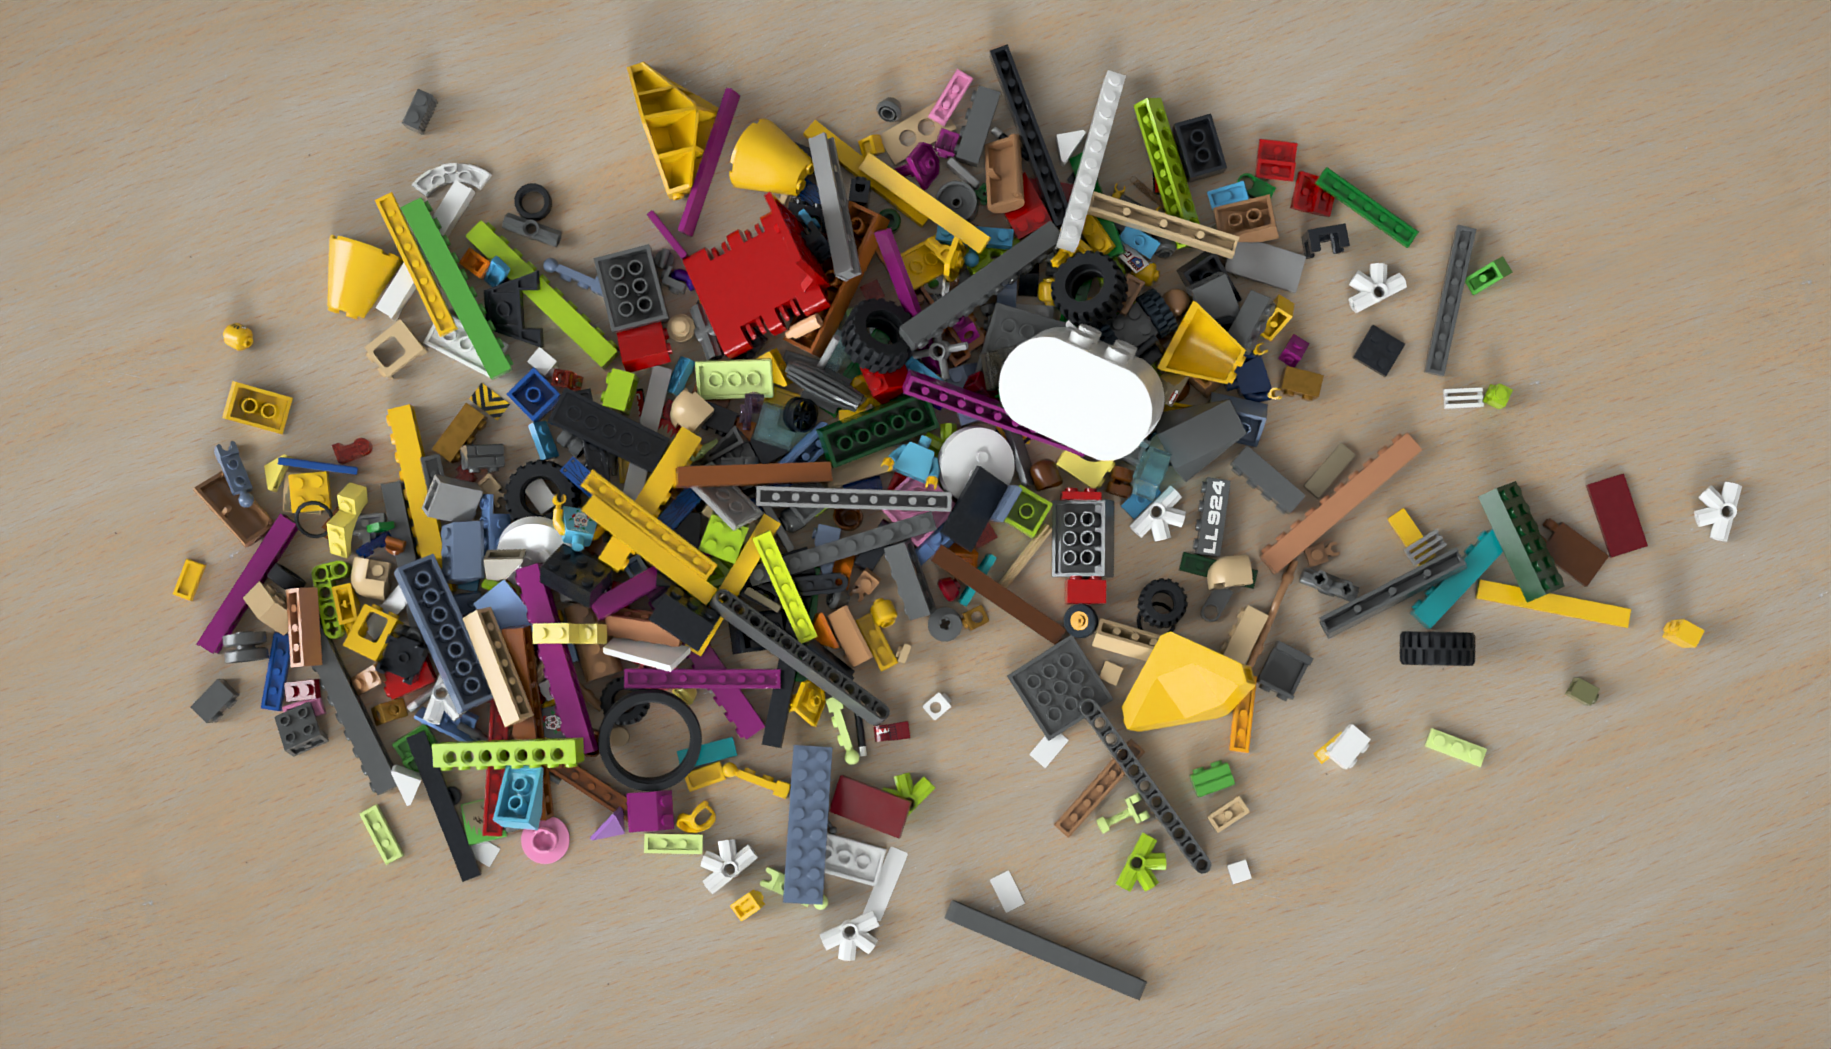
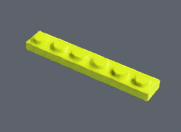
[752,530,818,644]

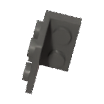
[275,702,329,757]

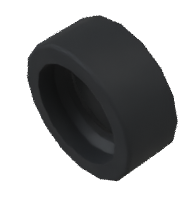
[514,183,552,221]
[267,563,307,590]

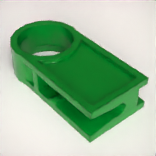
[1237,173,1276,198]

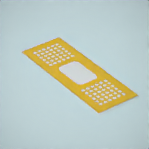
[1313,731,1342,764]

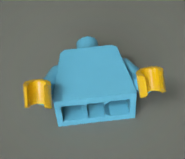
[881,435,940,490]

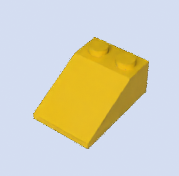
[222,381,293,435]

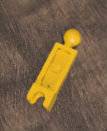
[722,762,791,799]

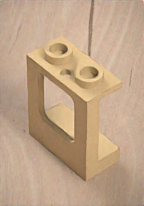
[364,319,428,380]

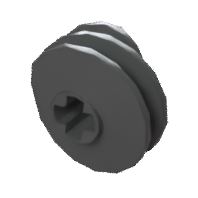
[928,607,962,642]

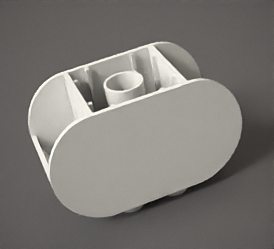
[999,324,1165,461]

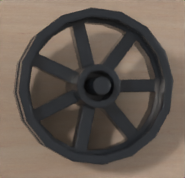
[783,396,818,433]

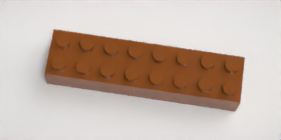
[783,201,890,358]

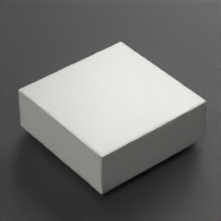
[1227,859,1252,884]

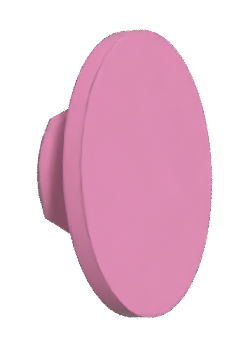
[521,816,570,864]

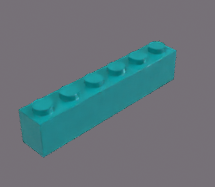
[1410,529,1503,629]

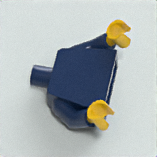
[1224,342,1282,402]

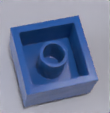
[506,367,561,422]

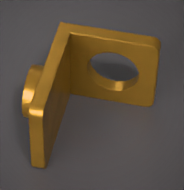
[961,605,989,631]
[371,698,408,726]

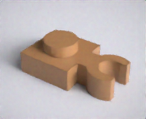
[1304,542,1340,567]
[849,567,882,602]

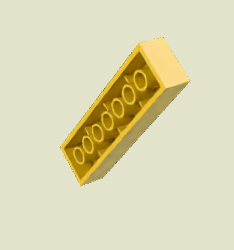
[598,426,703,573]

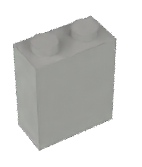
[422,474,483,522]

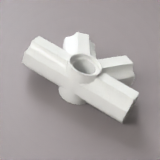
[1348,263,1407,313]
[1694,482,1742,542]
[1129,486,1186,542]
[423,674,466,725]
[701,839,759,894]
[819,910,880,961]

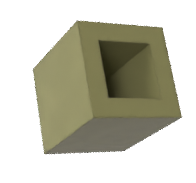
[1565,678,1600,706]

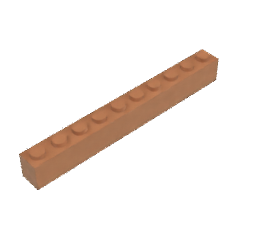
[1259,432,1422,574]

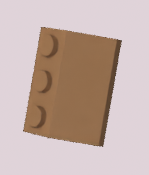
[827,605,873,668]

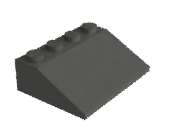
[593,244,670,333]
[1052,499,1114,578]

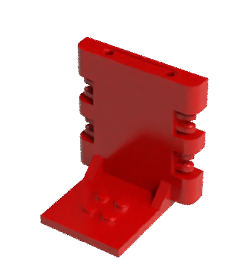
[683,191,831,360]

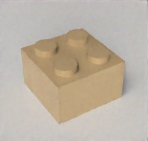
[243,581,288,636]

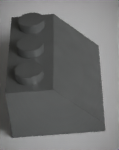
[1228,290,1276,356]

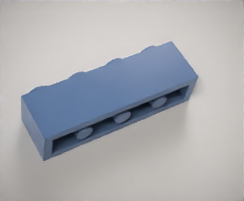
[777,421,828,487]

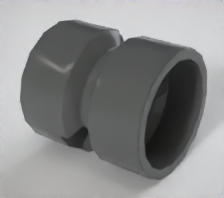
[556,430,584,459]

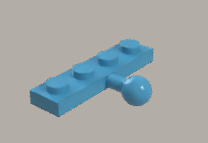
[936,225,1014,267]

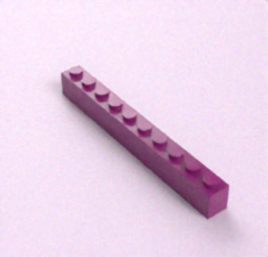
[902,369,1084,457]
[515,563,599,754]
[646,587,765,740]

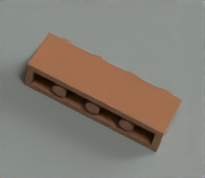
[286,587,322,667]
[605,608,682,647]

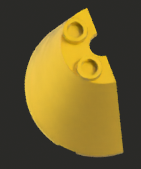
[729,118,814,196]
[327,235,403,320]
[1157,301,1246,384]

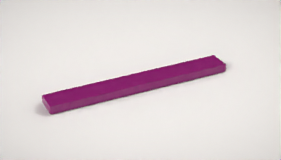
[678,88,741,237]
[874,228,941,374]
[624,669,781,689]

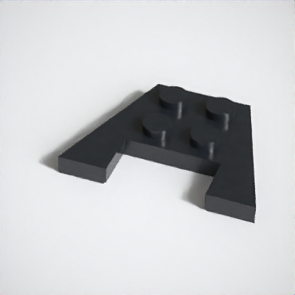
[484,270,544,348]

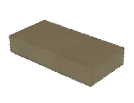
[744,587,782,613]

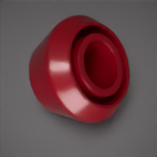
[937,577,961,602]

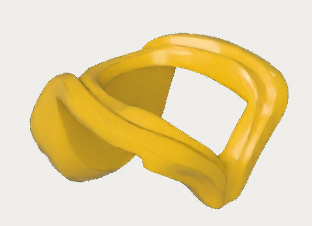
[850,375,881,411]
[676,800,716,833]

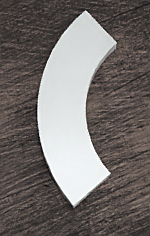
[412,163,492,198]

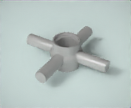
[913,335,969,380]

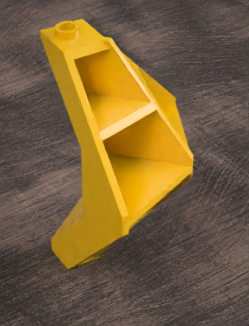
[627,61,719,200]
[1122,632,1256,732]

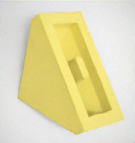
[264,454,292,492]

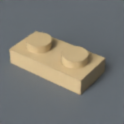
[1206,795,1250,833]

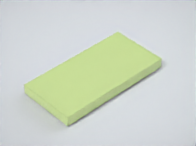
[695,358,774,400]

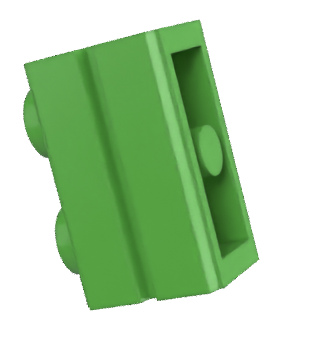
[1189,760,1235,797]

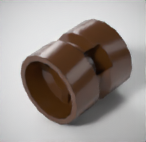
[1106,466,1137,498]

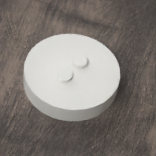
[937,426,1015,499]
[497,516,572,588]

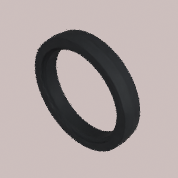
[598,689,702,792]

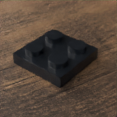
[1352,325,1405,377]

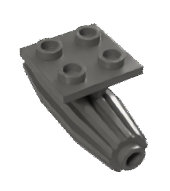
[785,360,864,414]

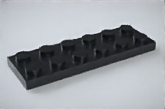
[548,387,670,473]

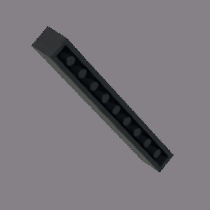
[989,44,1068,230]

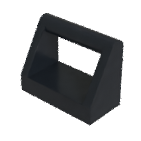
[1135,335,1165,365]

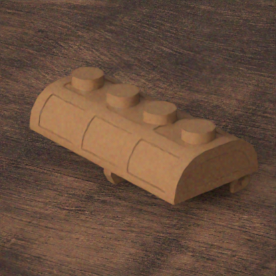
[984,133,1025,213]
[193,470,273,548]
[564,603,624,683]

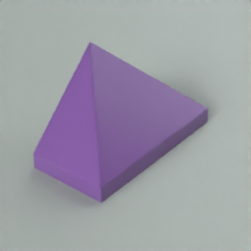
[590,806,625,841]

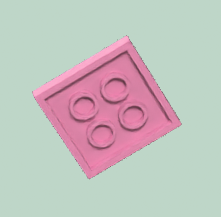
[882,477,956,547]

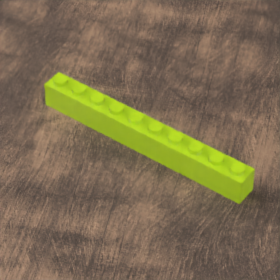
[465,220,620,370]

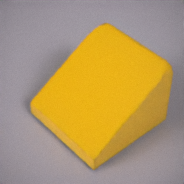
[858,134,885,158]

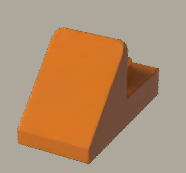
[459,247,491,280]

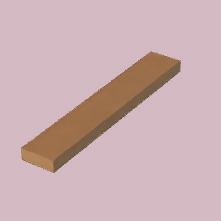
[1054,739,1145,838]

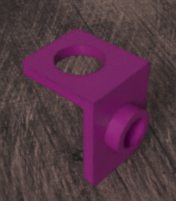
[952,315,980,344]

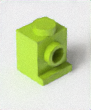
[1483,383,1513,410]

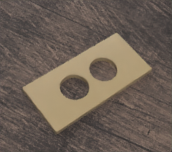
[880,101,957,166]

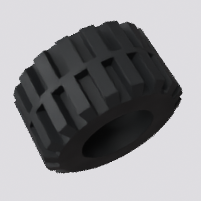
[1137,578,1188,629]
[600,677,650,725]

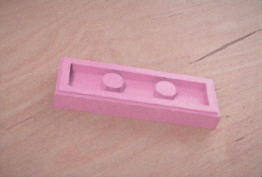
[928,69,974,127]

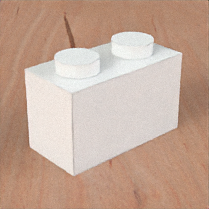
[1325,724,1371,769]

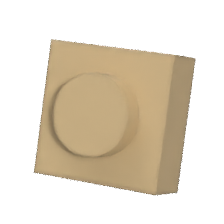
[896,644,912,664]

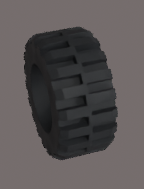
[1051,250,1128,328]
[841,298,913,374]
[504,460,581,521]
[1399,631,1476,666]

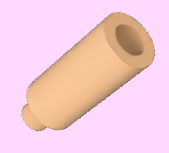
[785,313,823,339]

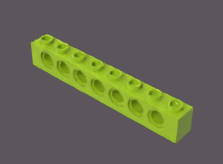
[1133,98,1200,249]
[432,737,584,771]

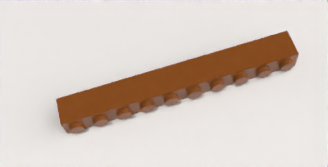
[501,625,554,821]

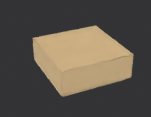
[1099,661,1123,686]

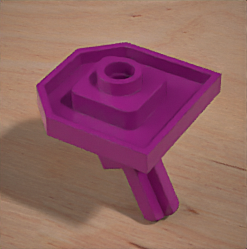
[894,142,940,190]

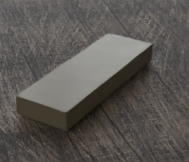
[1303,443,1356,499]

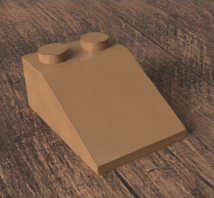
[1213,194,1279,242]

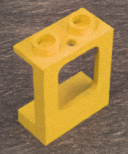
[343,604,404,662]

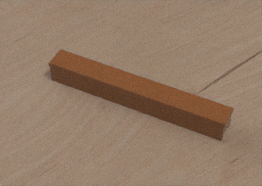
[675,462,833,488]

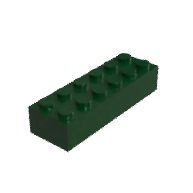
[816,395,939,468]
[1478,481,1565,603]

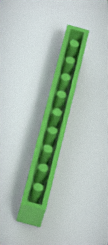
[400,197,514,380]

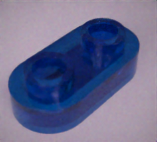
[355,531,391,558]

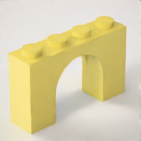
[1055,450,1116,488]

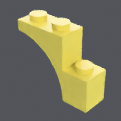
[327,482,368,558]
[533,623,607,644]

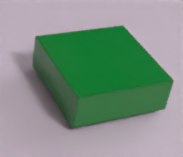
[366,521,395,533]

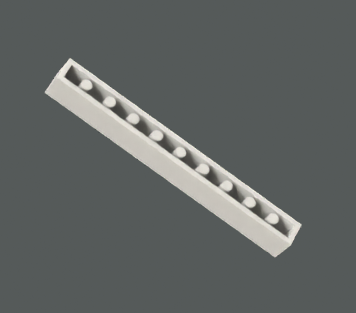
[1056,70,1126,253]

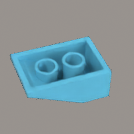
[493,765,543,830]

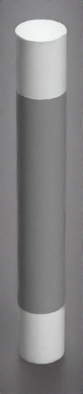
[407,684,439,712]

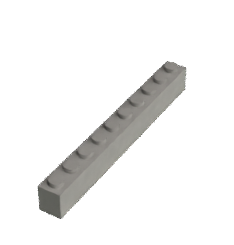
[756,486,952,512]

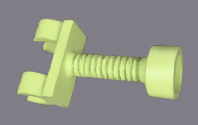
[1096,793,1150,834]

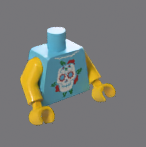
[552,494,605,551]

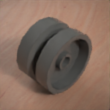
[936,181,979,222]
[222,631,269,664]

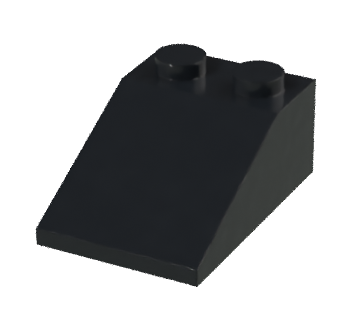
[1176,251,1242,303]
[728,609,787,655]

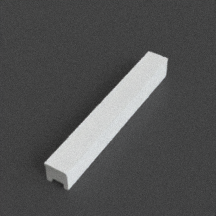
[376,180,476,321]

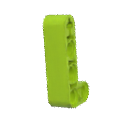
[311,561,352,639]

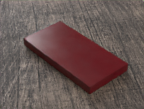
[1586,473,1648,558]
[829,775,912,839]

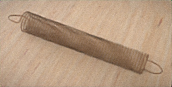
[1130,176,1165,211]

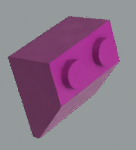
[627,790,674,832]

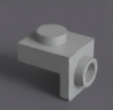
[1120,438,1151,467]

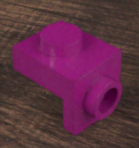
[934,128,960,159]
[1278,334,1310,368]

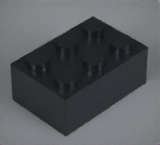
[1172,113,1227,183]
[540,543,612,608]

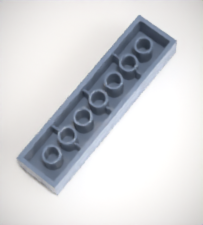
[394,554,494,714]
[783,745,833,905]

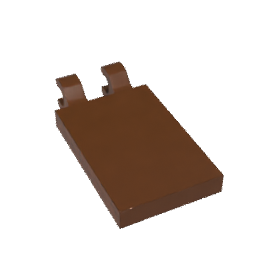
[1541,518,1609,587]

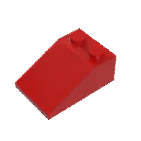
[1003,172,1052,240]

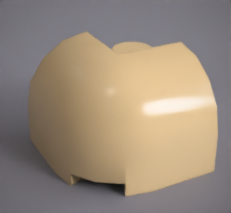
[670,388,715,435]
[1207,554,1253,590]
[351,557,392,601]

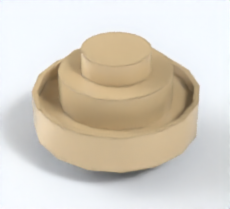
[667,314,696,343]

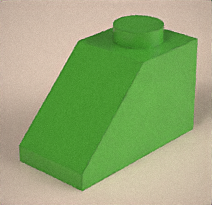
[1465,256,1513,295]

